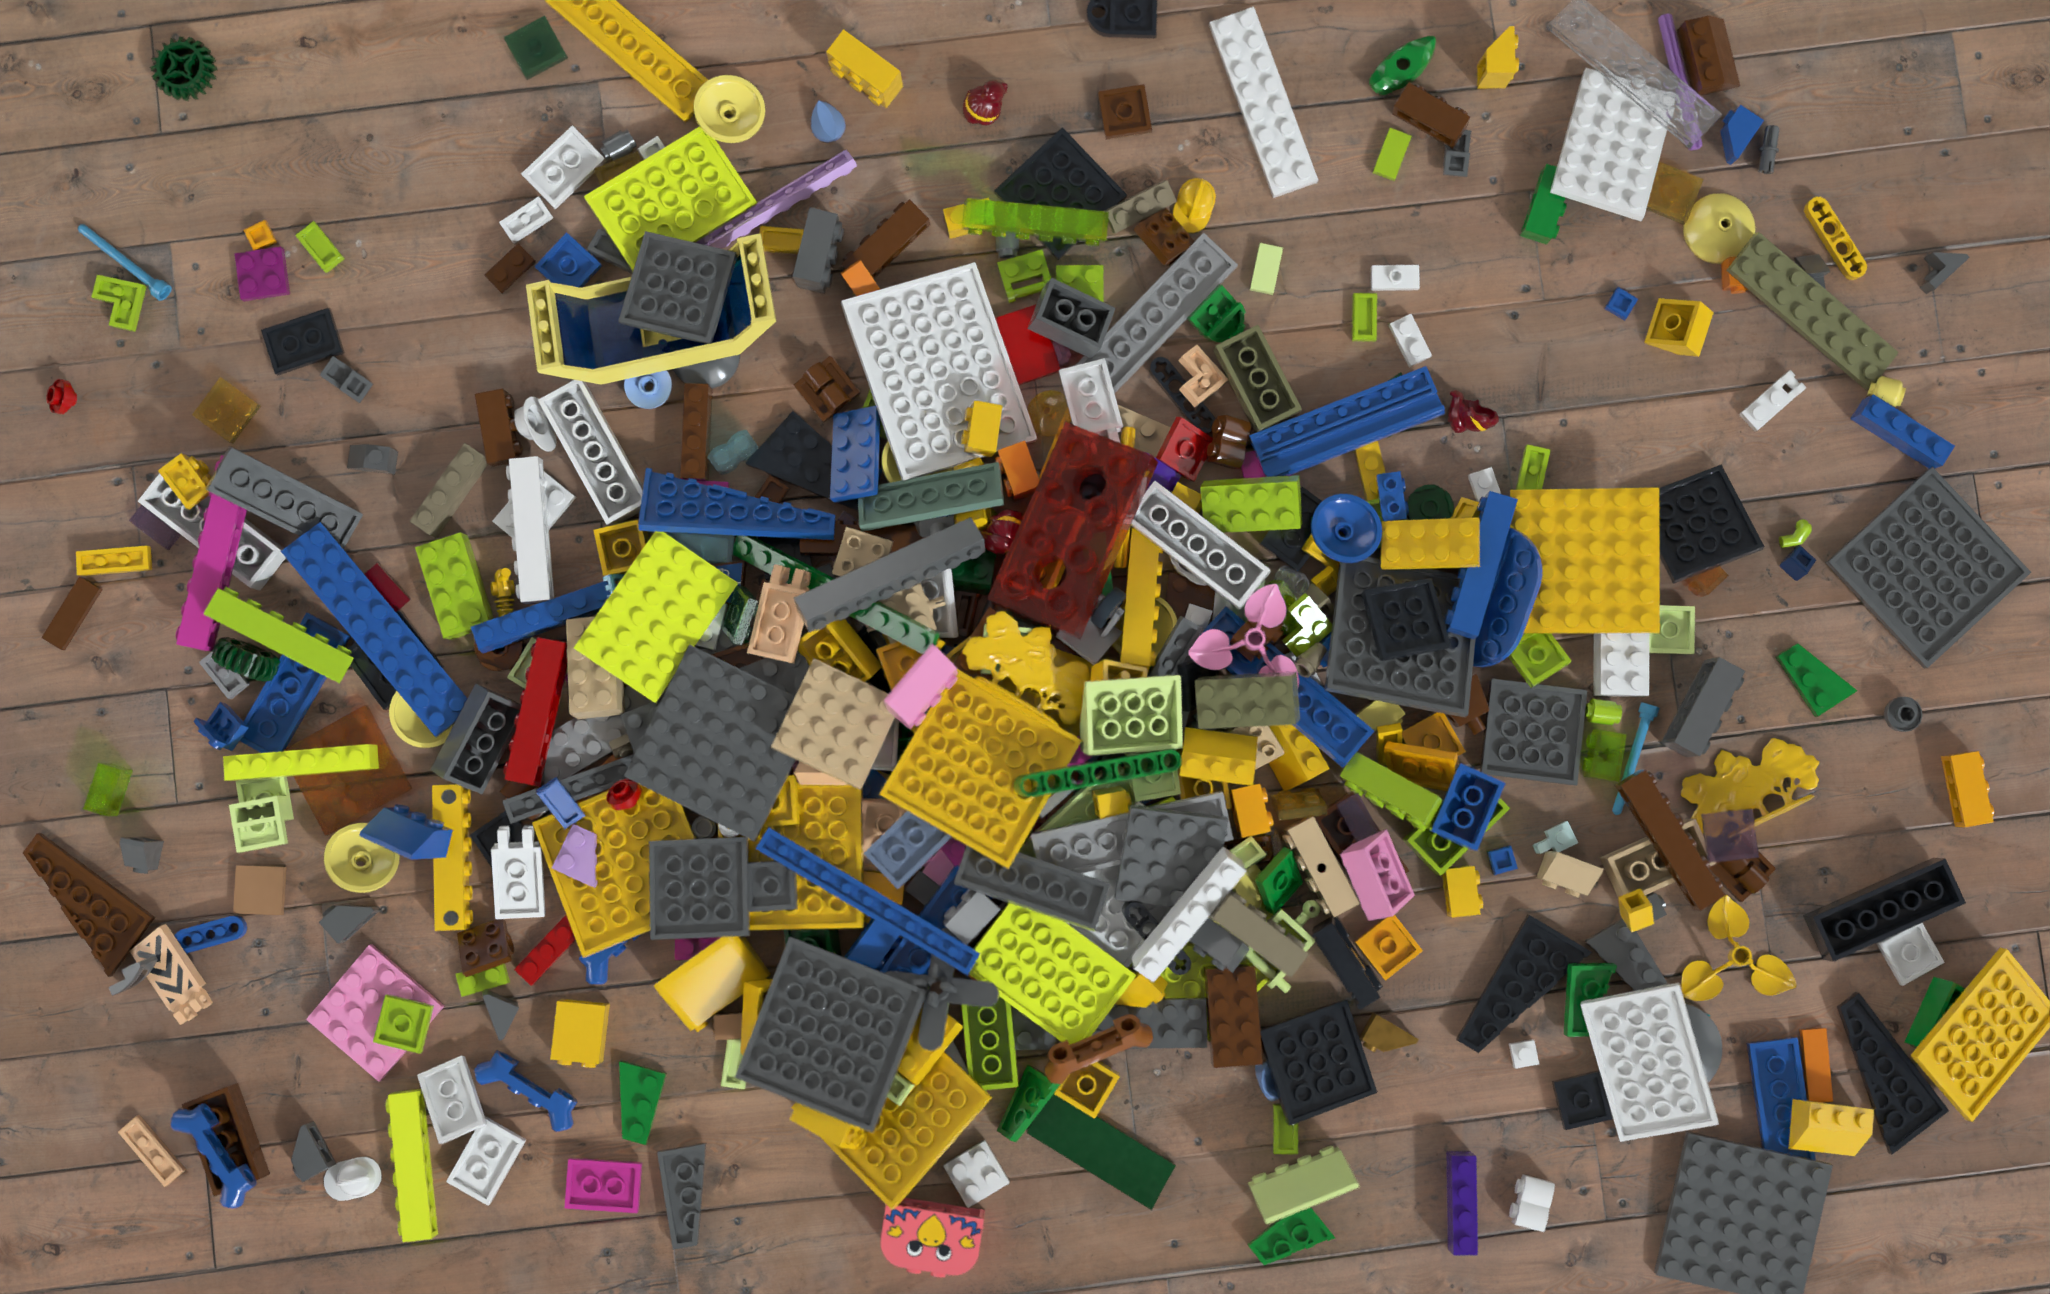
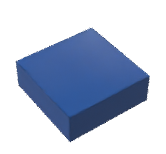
[1604,287,1638,321]
[1487,845,1518,875]

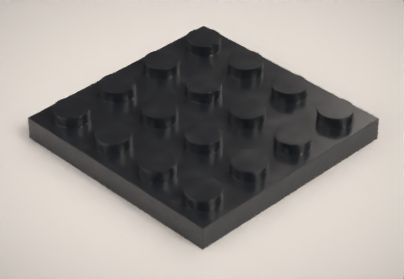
[994,127,1127,260]
[1659,464,1765,584]
[1260,1000,1378,1126]

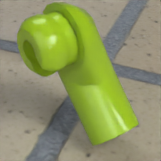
[1779,519,1812,548]

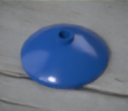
[1311,494,1382,563]

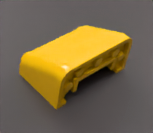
[653,936,771,1032]

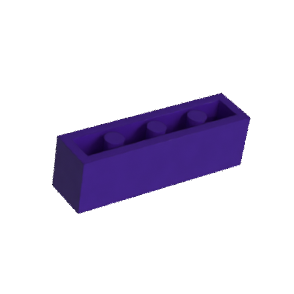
[1446,1151,1478,1256]

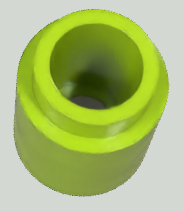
[1585,699,1622,725]

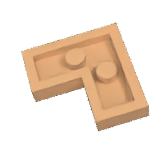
[1178,345,1229,407]

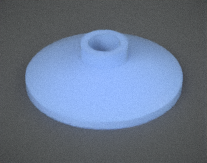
[624,370,672,409]

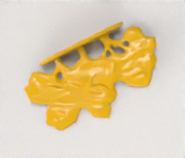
[962,611,1091,727]
[1681,738,1820,839]

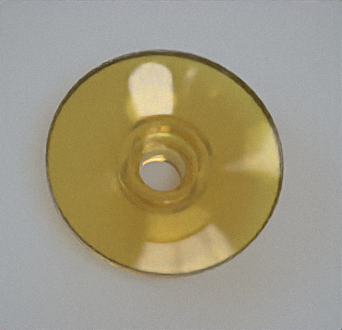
[1027,390,1071,436]

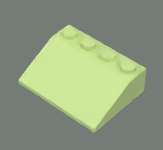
[1080,675,1183,756]
[1248,1146,1359,1224]

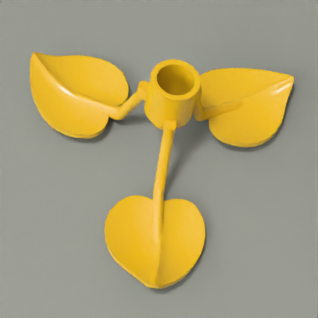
[1681,895,1797,1001]

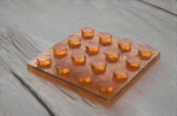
[283,705,412,836]

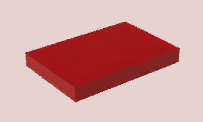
[995,304,1060,385]

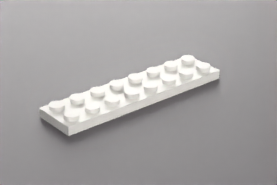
[1209,7,1318,198]

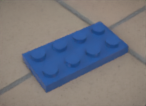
[830,406,880,503]

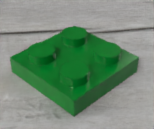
[1255,847,1303,915]

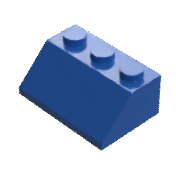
[1431,763,1505,851]
[359,804,453,860]

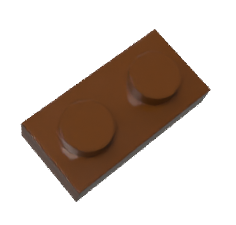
[484,243,536,294]

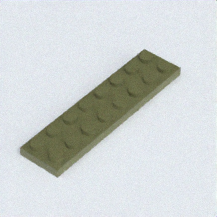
[1726,232,1899,390]

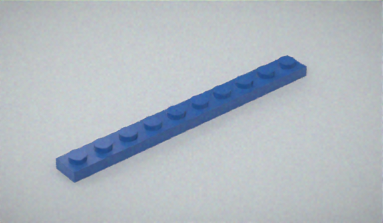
[756,827,980,975]

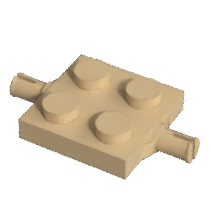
[865,583,946,644]

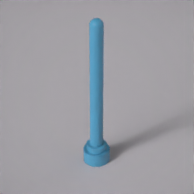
[78,224,172,301]
[1612,702,1660,815]

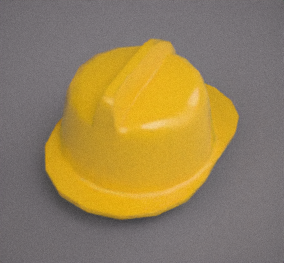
[1173,178,1216,233]

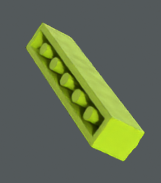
[203,587,354,684]

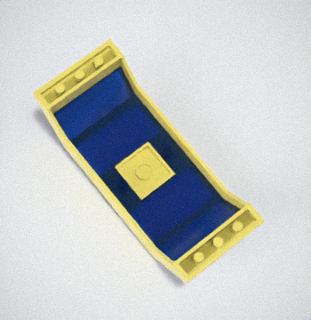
[526,233,776,385]

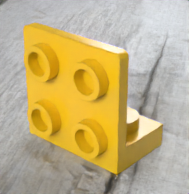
[158,453,211,510]

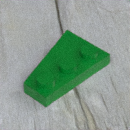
[1775,643,1858,717]
[1563,963,1618,1037]
[619,1060,667,1145]
[997,1064,1061,1142]
[1247,1207,1335,1265]

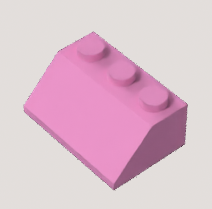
[884,644,958,729]
[1340,830,1415,921]

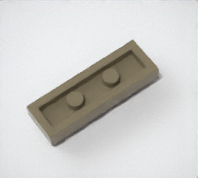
[1103,180,1177,233]

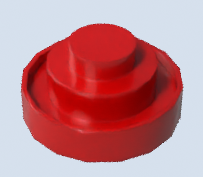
[46,379,77,414]
[606,778,642,810]

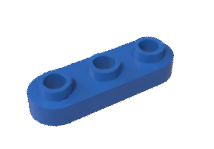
[174,916,247,953]

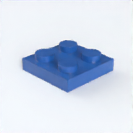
[534,232,603,288]

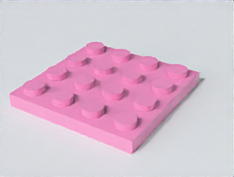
[306,944,444,1082]

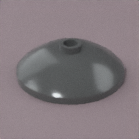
[673,322,740,389]

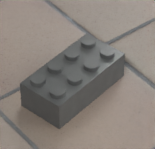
[1661,657,1745,757]
[430,684,521,794]

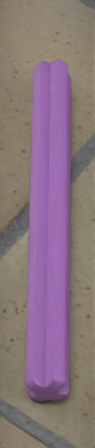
[1658,13,1703,151]

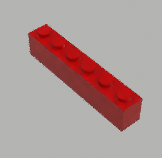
[504,637,568,787]

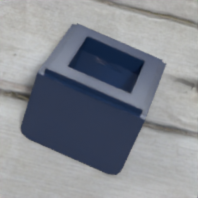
[1780,545,1816,581]

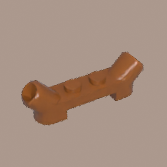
[1044,1014,1153,1084]

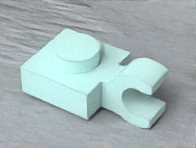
[1532,821,1578,854]

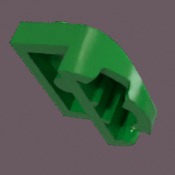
[1187,284,1246,343]

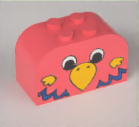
[881,1198,985,1277]

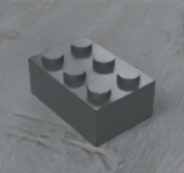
[793,207,844,294]
[1027,278,1116,358]

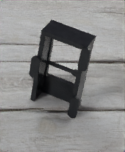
[1311,916,1383,1010]

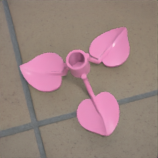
[1188,584,1299,687]

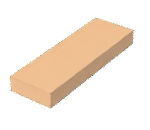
[118,1115,186,1187]

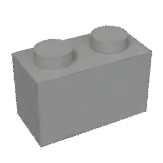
[943,889,1000,945]

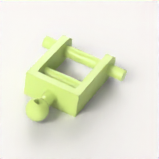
[1238,900,1320,993]

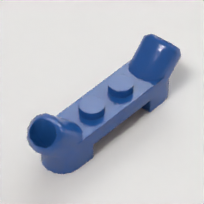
[579,934,642,984]
[475,1051,578,1132]
[170,1104,256,1208]

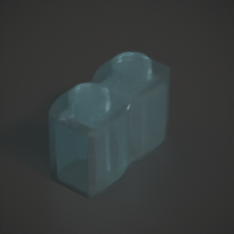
[707,430,759,475]

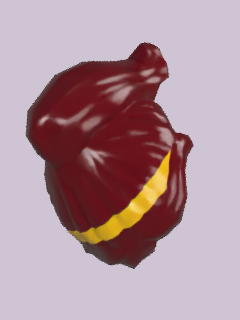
[963,80,1008,126]
[1448,390,1499,433]
[980,509,1025,554]

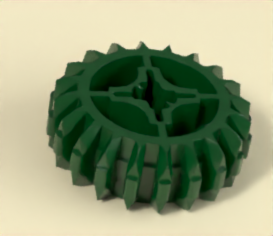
[150,36,218,102]
[211,637,280,682]

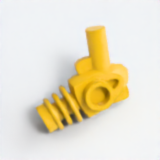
[490,568,515,617]

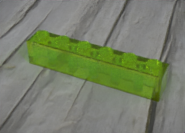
[962,198,1109,246]

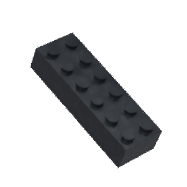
[1803,858,1966,962]

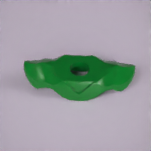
[1369,36,1436,95]

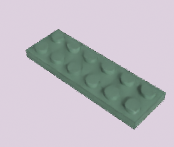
[858,462,1004,531]

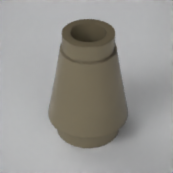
[1294,643,1327,678]

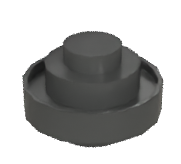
[1884,697,1923,732]

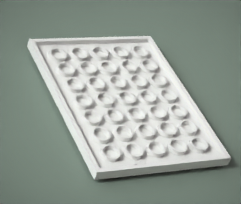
[841,262,1037,481]

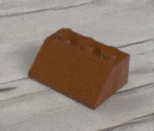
[1677,15,1741,97]

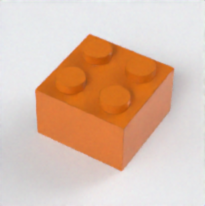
[995,440,1041,502]

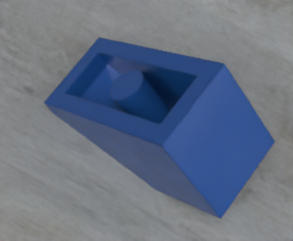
[1720,105,1764,165]

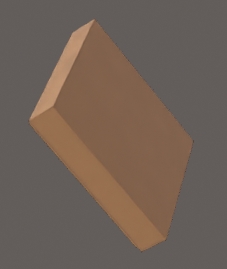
[233,865,287,915]

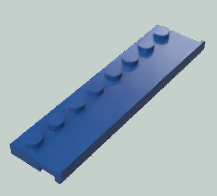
[1249,366,1445,477]

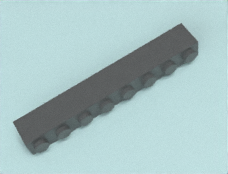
[794,517,985,633]

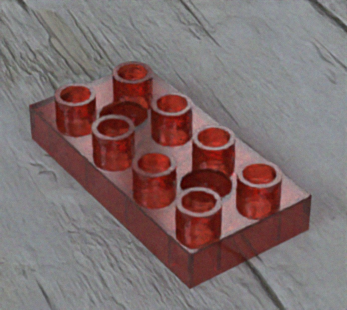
[987,422,1158,640]

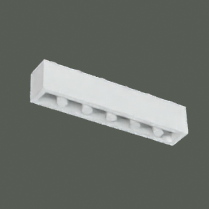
[506,456,554,604]
[1131,847,1246,982]

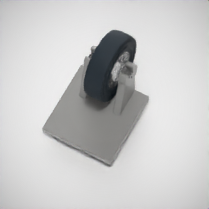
[1056,587,1126,665]

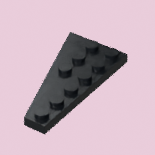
[745,411,859,512]
[1456,914,1592,1053]
[1837,992,1949,1155]

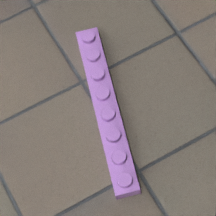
[696,150,857,249]

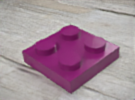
[234,246,290,301]

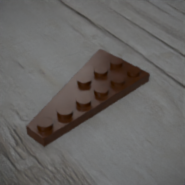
[23,833,156,977]

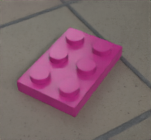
[564,1158,643,1213]

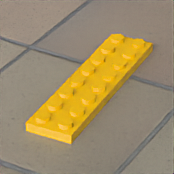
[544,0,708,124]

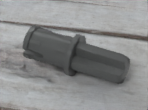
[1758,125,1780,174]

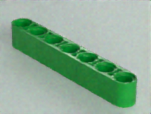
[1014,750,1181,797]

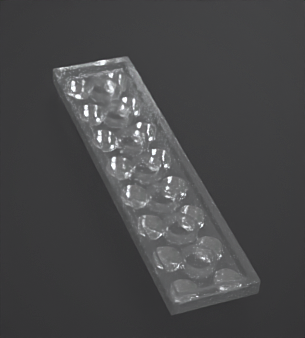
[1547,0,1722,149]

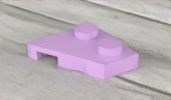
[552,824,597,888]

